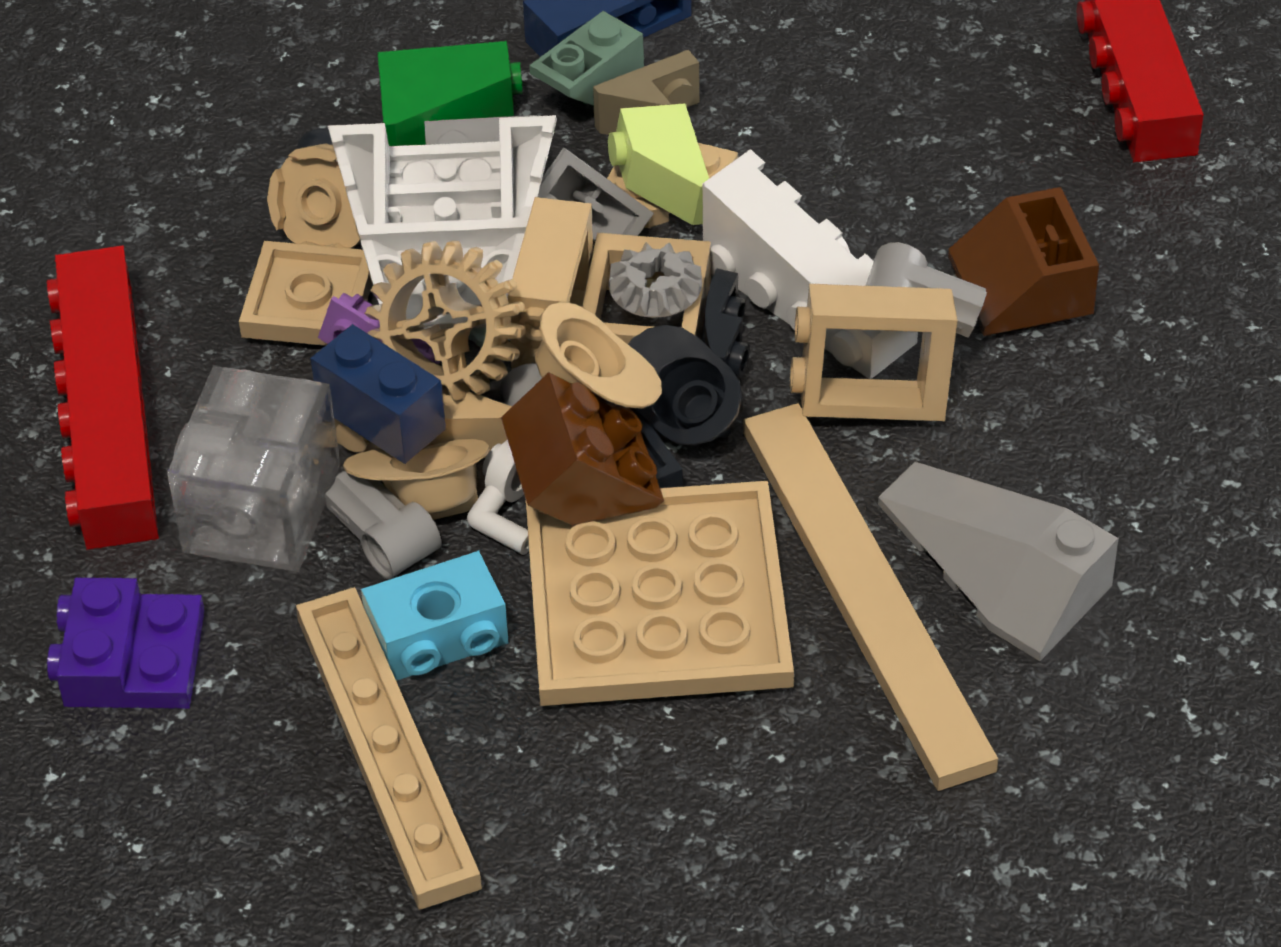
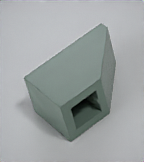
[529,11,644,105]

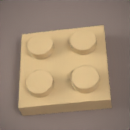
[239,241,372,345]

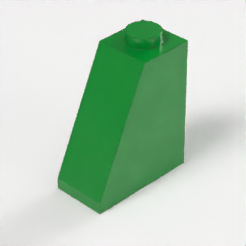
[377,41,523,146]

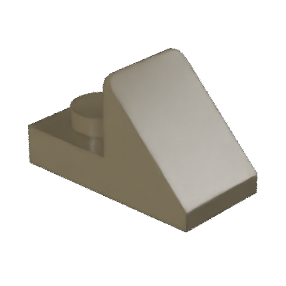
[593,50,700,135]

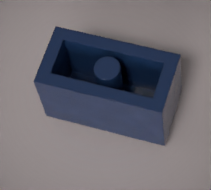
[310,324,446,464]

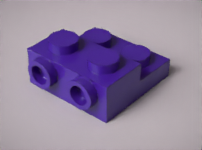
[47,578,205,709]

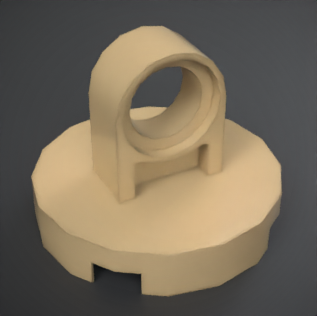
[267,144,361,249]

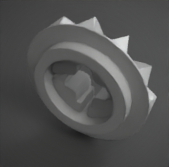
[609,242,702,317]

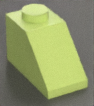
[608,104,709,225]

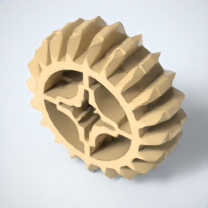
[364,240,527,402]

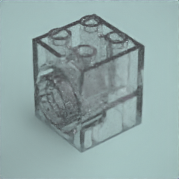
[167,365,340,572]

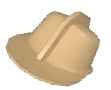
[535,302,662,408]
[343,439,490,519]

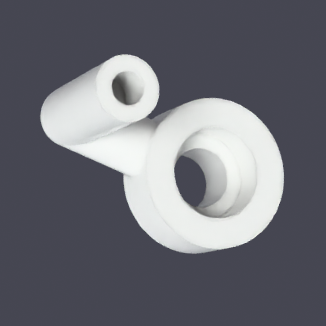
[467,440,529,555]

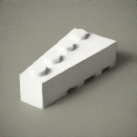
[702,149,918,379]

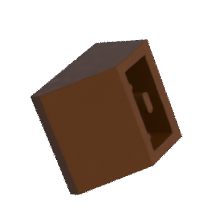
[948,187,1099,336]
[501,372,664,525]

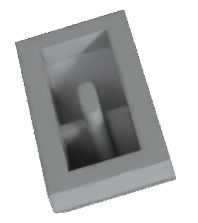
[538,148,654,241]

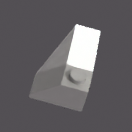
[878,462,1119,661]

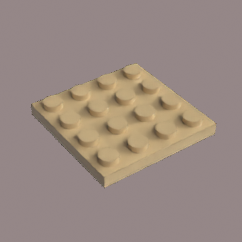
[526,481,794,706]

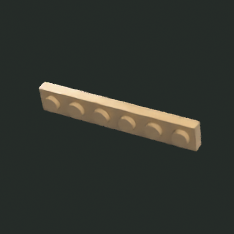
[296,587,482,910]

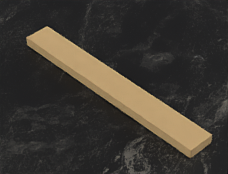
[743,403,998,791]

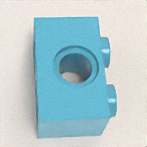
[361,551,509,681]

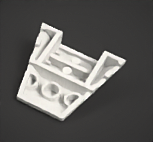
[328,115,557,329]

